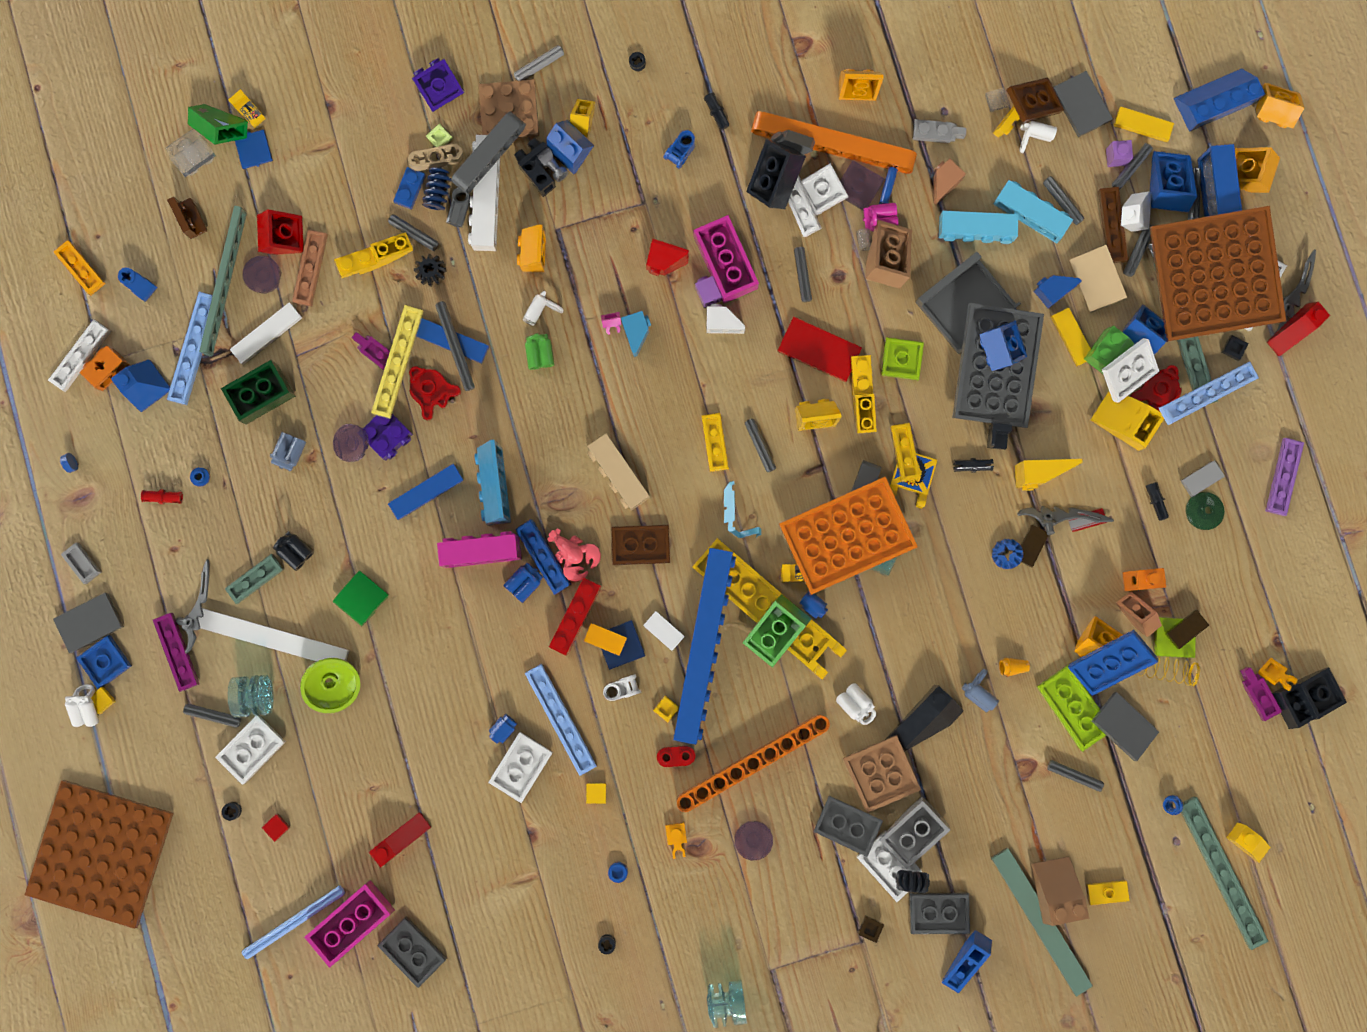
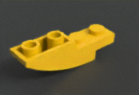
[334,232,413,279]
[851,355,877,433]

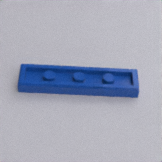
[416,318,489,364]
[388,464,464,520]
[515,519,572,595]

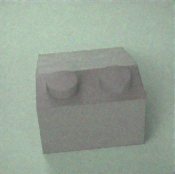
[879,796,950,869]

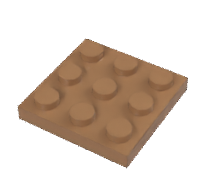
[479,79,539,138]
[843,735,921,813]

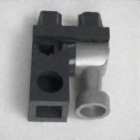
[514,138,569,197]

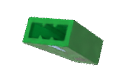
[188,104,248,145]

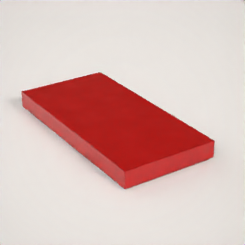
[777,316,862,382]

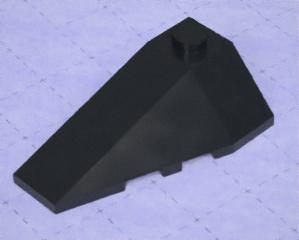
[886,685,963,752]

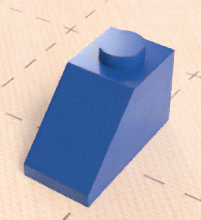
[1034,275,1082,309]

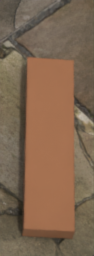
[292,230,328,307]

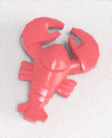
[547,528,601,582]

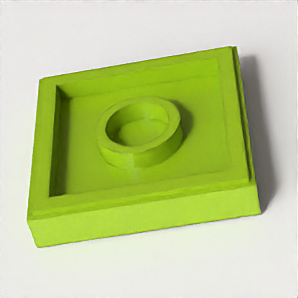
[881,337,924,380]
[1154,617,1196,658]

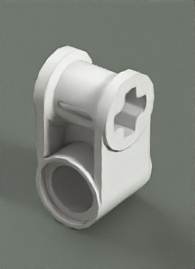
[603,674,642,701]

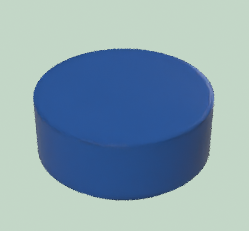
[60,453,78,473]
[608,862,628,883]

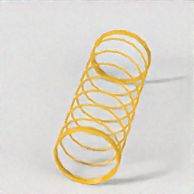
[1137,656,1200,686]

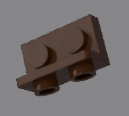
[167,196,207,239]

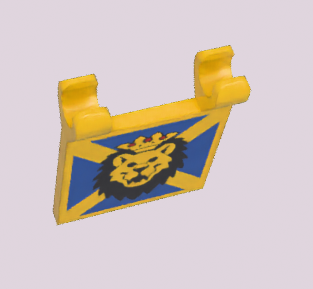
[890,453,938,509]

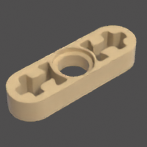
[408,144,463,171]

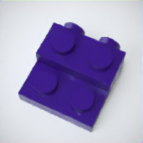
[412,58,464,112]
[358,413,413,461]

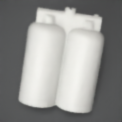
[1019,121,1057,153]
[522,291,564,326]
[836,683,876,725]
[65,684,99,727]

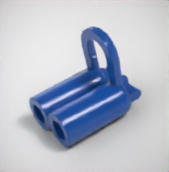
[503,562,543,603]

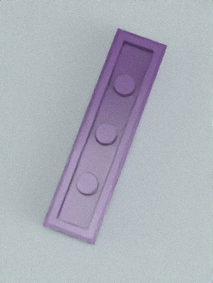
[1266,438,1304,516]

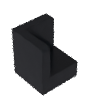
[987,423,1012,450]

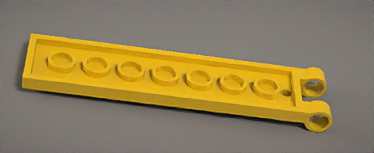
[692,538,847,680]

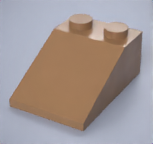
[865,220,912,289]
[1031,857,1090,926]

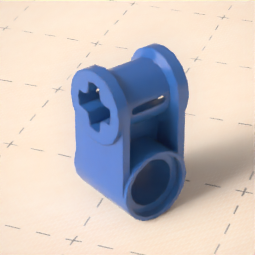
[663,130,695,169]
[118,267,158,302]

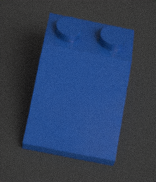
[1150,151,1197,212]

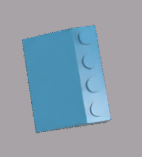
[474,440,511,525]

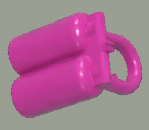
[863,203,898,232]

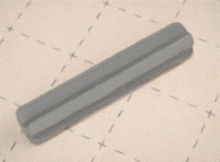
[514,45,564,81]

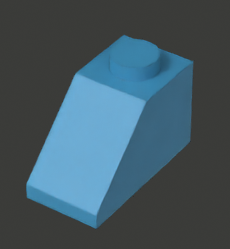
[621,311,651,357]

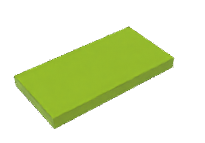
[1036,665,1106,752]

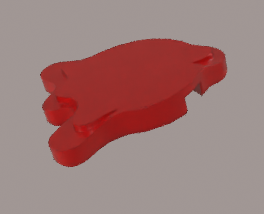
[1130,365,1182,420]
[409,366,461,421]

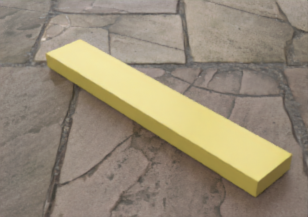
[371,305,424,419]

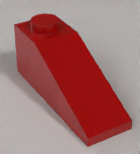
[1266,301,1331,356]
[369,812,431,868]

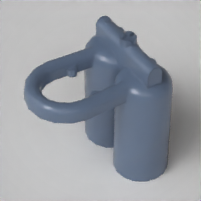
[270,432,306,471]
[962,669,999,712]

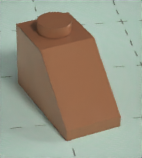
[933,159,966,205]
[1116,592,1162,637]

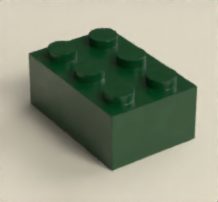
[220,360,296,425]

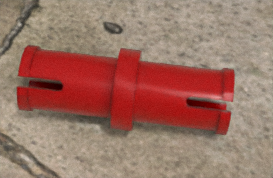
[141,489,183,504]

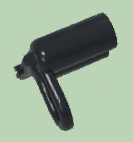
[273,531,314,571]

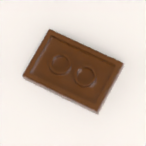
[1006,77,1064,123]
[611,525,670,565]

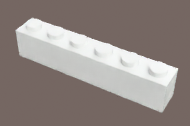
[468,135,500,251]

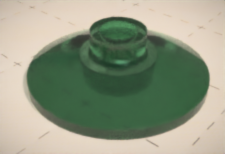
[1186,492,1225,530]

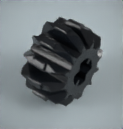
[414,254,447,287]
[896,870,930,893]

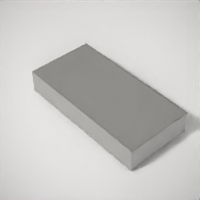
[1181,460,1225,497]
[61,542,102,584]

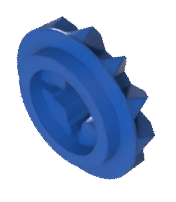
[992,539,1023,569]

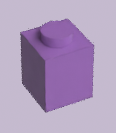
[1106,140,1133,167]
[695,276,722,308]

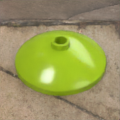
[300,658,360,713]

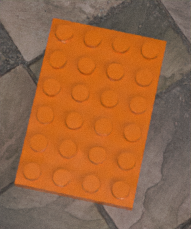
[779,477,918,595]

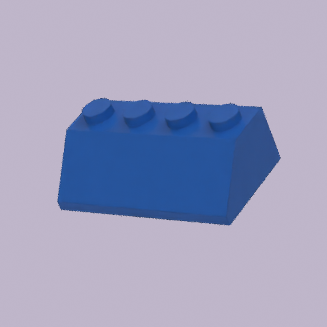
[1174,69,1265,132]

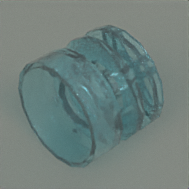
[228,674,274,718]
[707,980,747,1028]

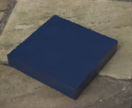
[601,620,645,670]

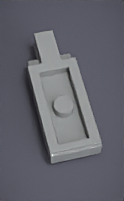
[912,119,966,143]

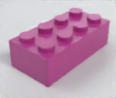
[693,215,759,304]
[437,531,522,568]
[304,880,395,968]

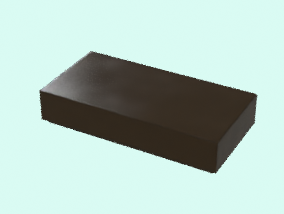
[1021,525,1049,568]
[1165,610,1209,649]

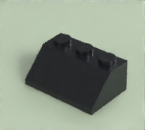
[746,139,806,209]

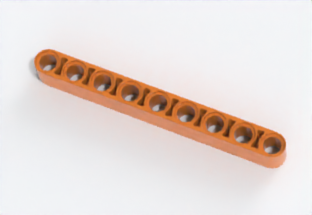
[751,111,917,174]
[677,715,830,812]

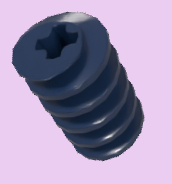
[422,167,452,210]

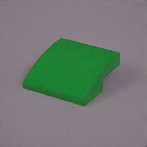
[333,570,389,627]

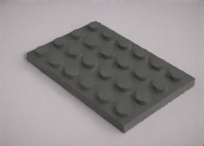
[952,303,1044,428]

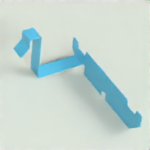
[724,481,762,538]

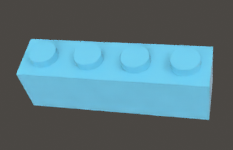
[993,180,1073,244]
[939,211,1018,244]

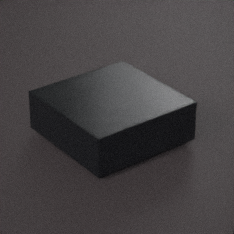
[1221,335,1249,361]

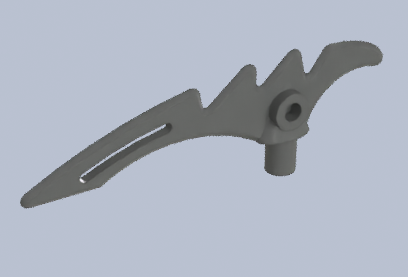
[1274,249,1316,334]
[1017,506,1114,535]
[176,559,209,653]

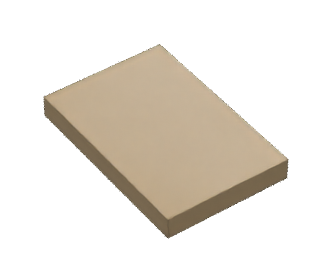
[1070,245,1127,313]

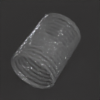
[856,228,872,251]

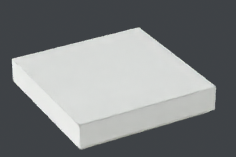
[801,164,848,216]

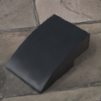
[1272,667,1347,729]

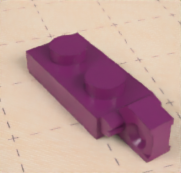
[351,332,390,371]
[1240,667,1282,721]

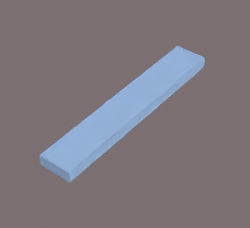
[167,292,213,405]
[1159,361,1259,425]
[525,664,597,776]

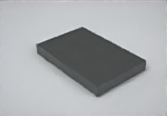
[1053,71,1113,138]
[53,593,124,653]
[1092,692,1159,761]
[813,796,883,857]
[909,892,970,934]
[377,916,447,988]

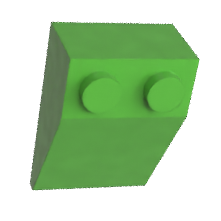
[1084,325,1135,374]
[743,594,812,668]

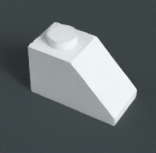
[1121,191,1151,232]
[707,304,745,334]

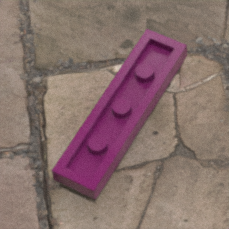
[153,613,200,692]

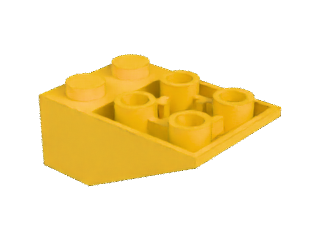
[1090,391,1164,451]

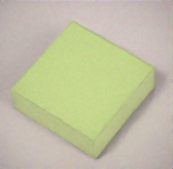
[426,123,453,147]

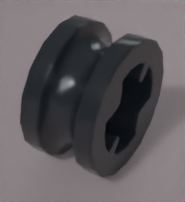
[629,52,646,71]
[221,802,242,821]
[598,934,616,954]

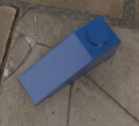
[942,930,992,993]

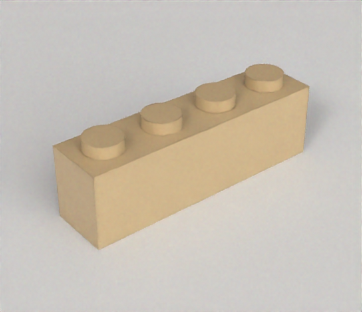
[587,434,650,511]

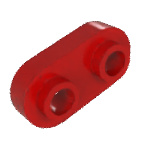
[657,746,695,767]

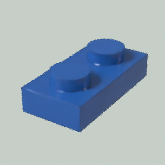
[393,167,426,210]

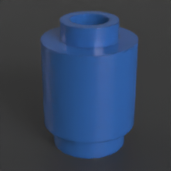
[799,591,828,619]
[489,714,517,744]

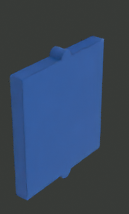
[235,129,273,169]

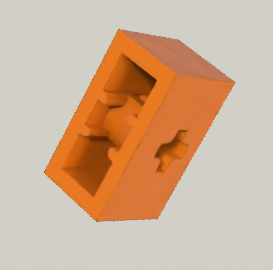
[79,345,130,391]

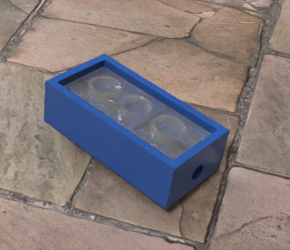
[1197,144,1242,217]

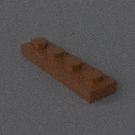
[1098,187,1128,263]

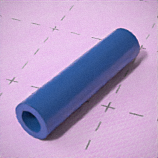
[879,167,898,204]

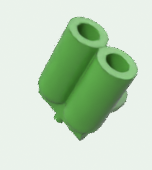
[525,334,555,370]

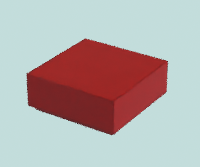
[261,813,291,842]

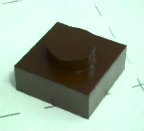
[858,915,884,943]

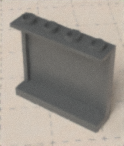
[915,252,1021,354]

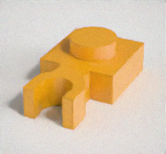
[1258,658,1298,691]
[665,822,687,859]

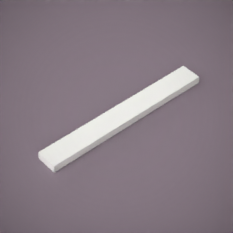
[198,608,349,661]

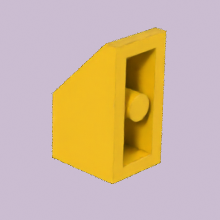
[570,99,595,138]
[1226,822,1271,863]

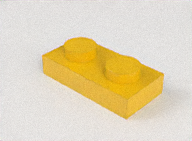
[993,105,1020,138]

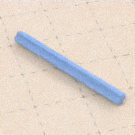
[242,886,345,959]

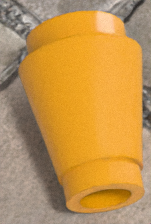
[999,658,1030,677]

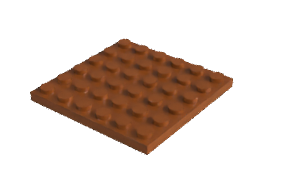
[1150,206,1286,342]
[25,780,174,929]

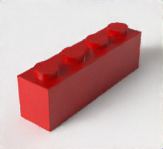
[549,577,602,656]

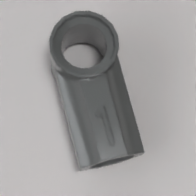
[446,187,471,228]

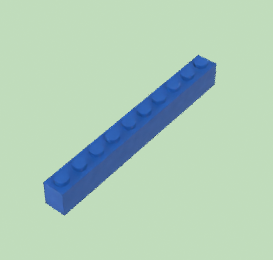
[673,548,736,745]

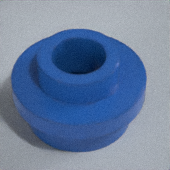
[190,467,210,487]
[1163,795,1183,815]

